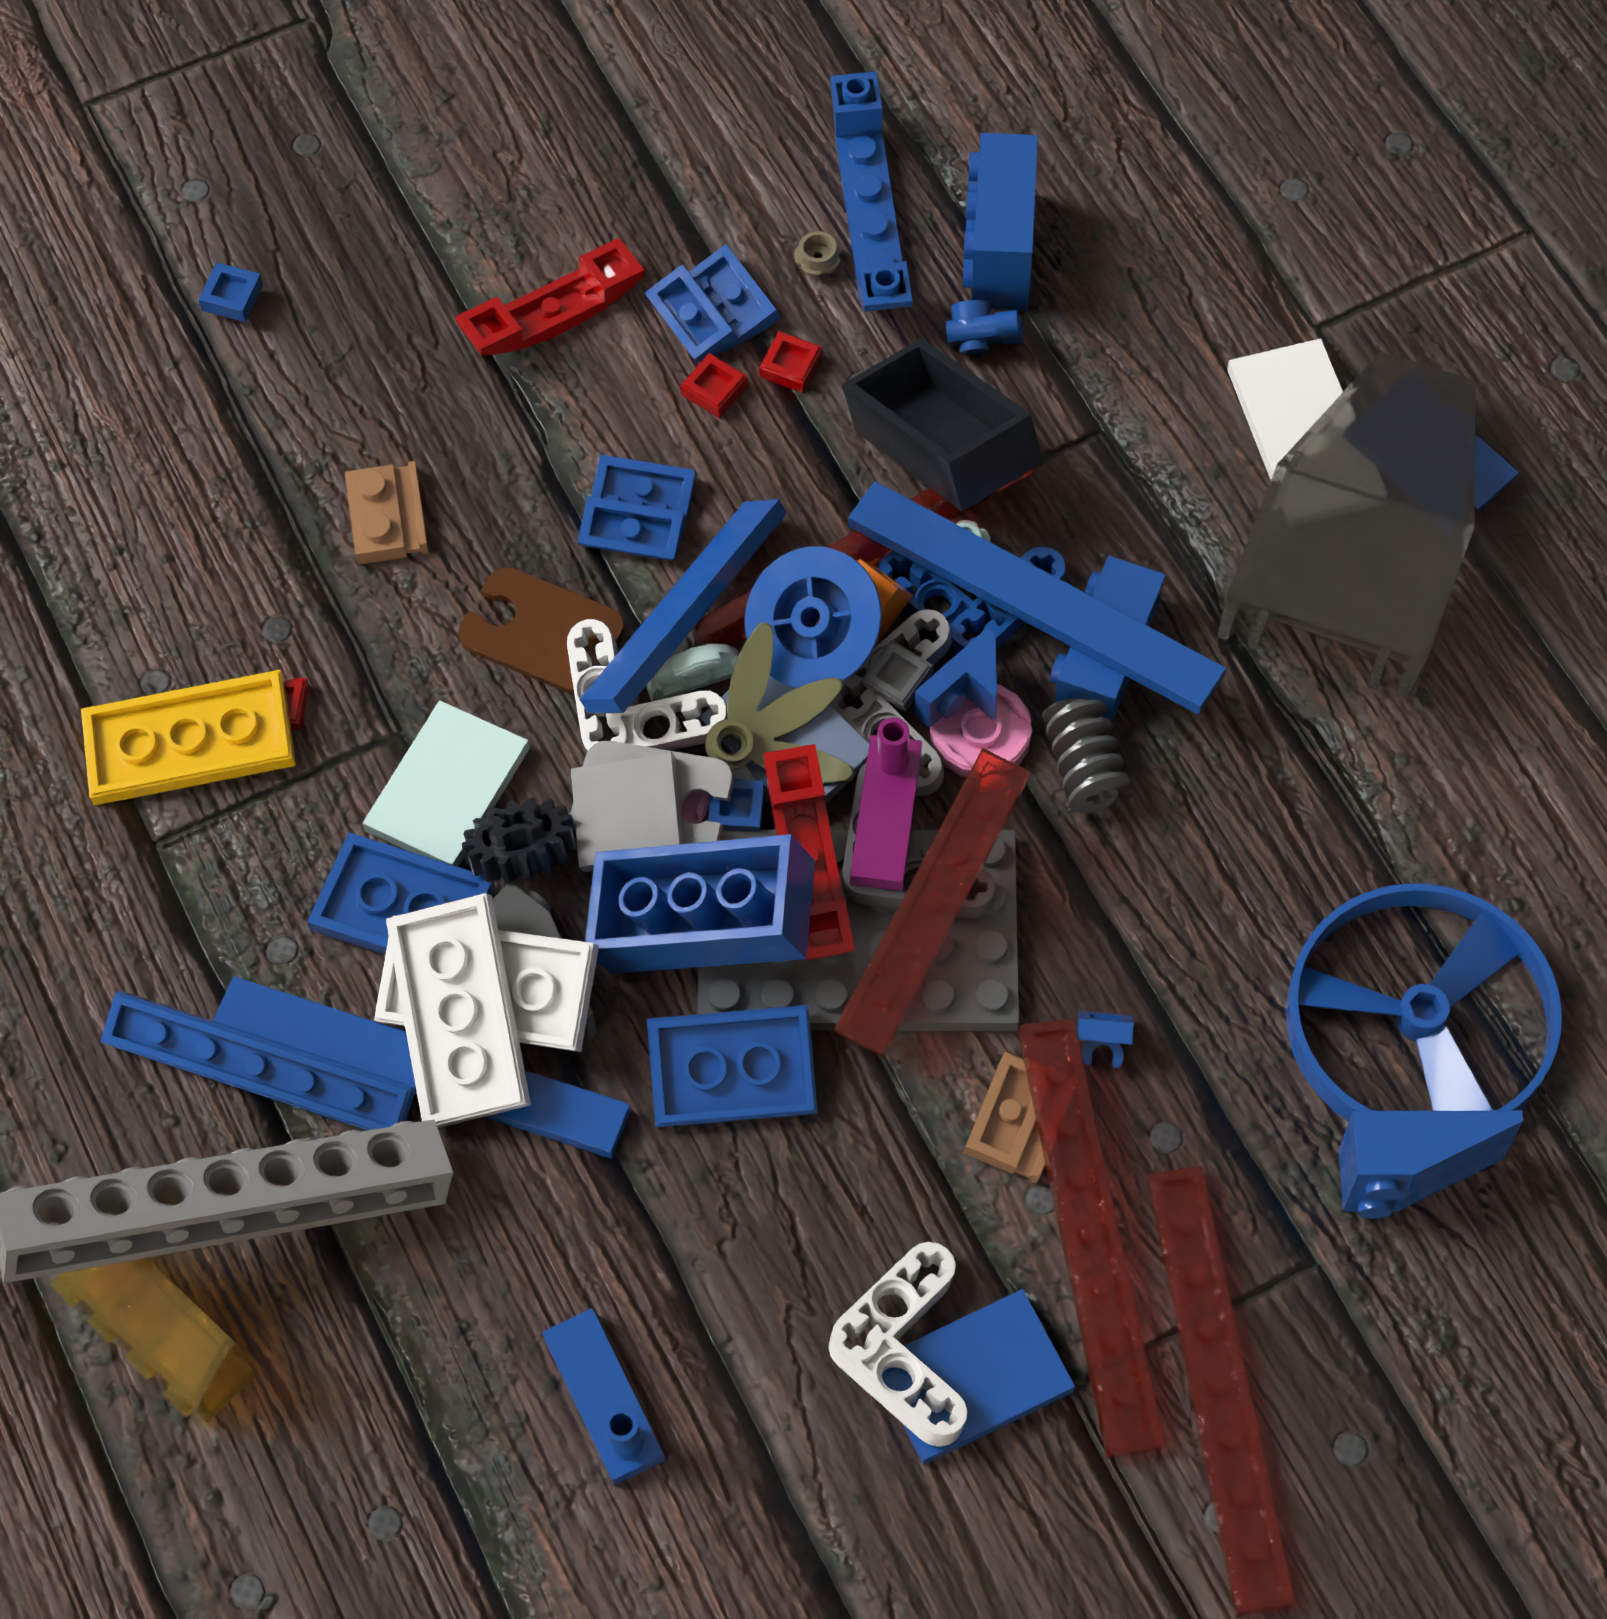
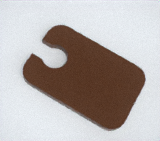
[458,567,624,695]

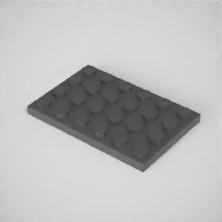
[697,830,1019,1031]

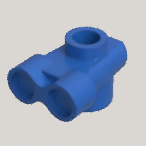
[946,300,1024,355]

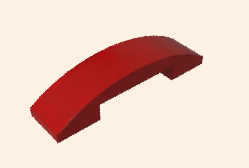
[456,238,645,355]
[763,744,855,962]

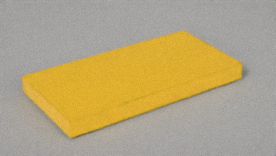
[81,669,296,806]

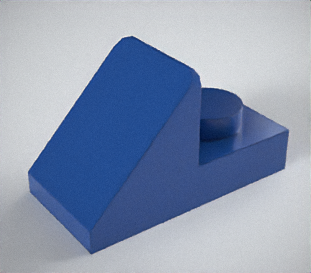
[915,627,997,728]

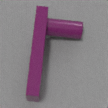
[850,717,922,891]

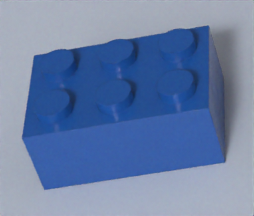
[963,133,1038,310]

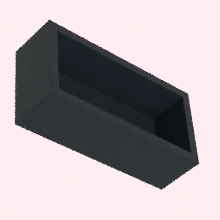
[841,338,1043,512]

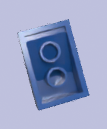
[1338,1110,1523,1219]

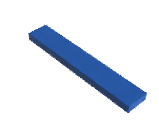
[579,499,787,713]
[100,991,416,1130]

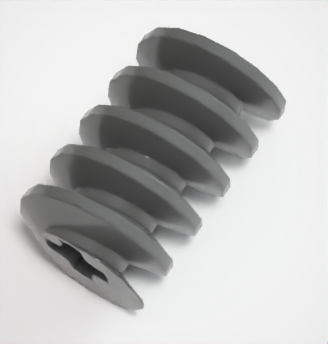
[1042,699,1130,813]

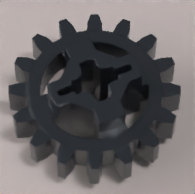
[462,798,577,884]

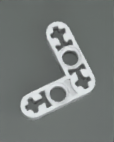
[567,619,728,751]
[829,1242,967,1447]

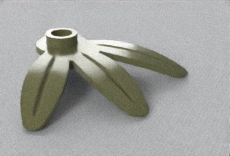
[705,622,854,785]

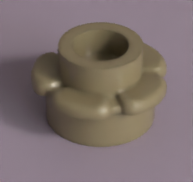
[794,231,841,276]

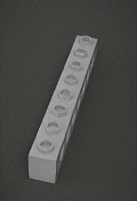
[0,1119,453,1283]

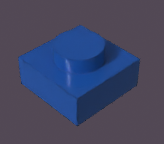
[198,262,263,322]
[708,779,765,832]

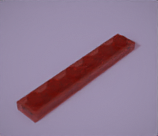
[834,748,1030,1057]

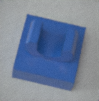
[1077,1011,1134,1068]

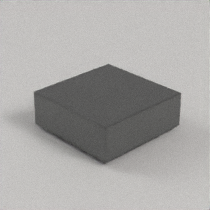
[862,640,935,712]

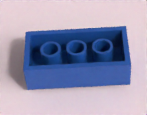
[585,834,815,974]

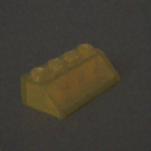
[49,1258,255,1424]

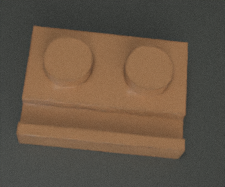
[345,461,429,565]
[963,1051,1077,1184]

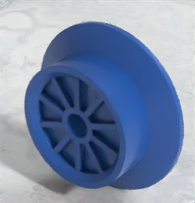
[745,546,882,688]

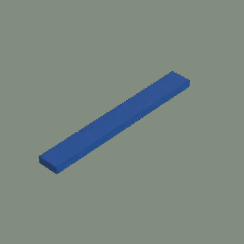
[848,481,1226,715]
[213,976,631,1159]

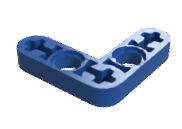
[879,547,1066,654]

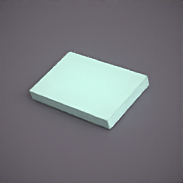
[362,700,530,867]

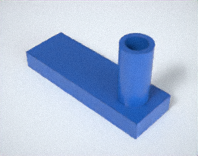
[542,1308,665,1486]

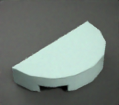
[646,644,740,702]

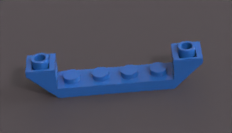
[830,71,913,312]

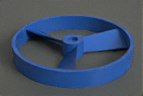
[1286,883,1562,1122]

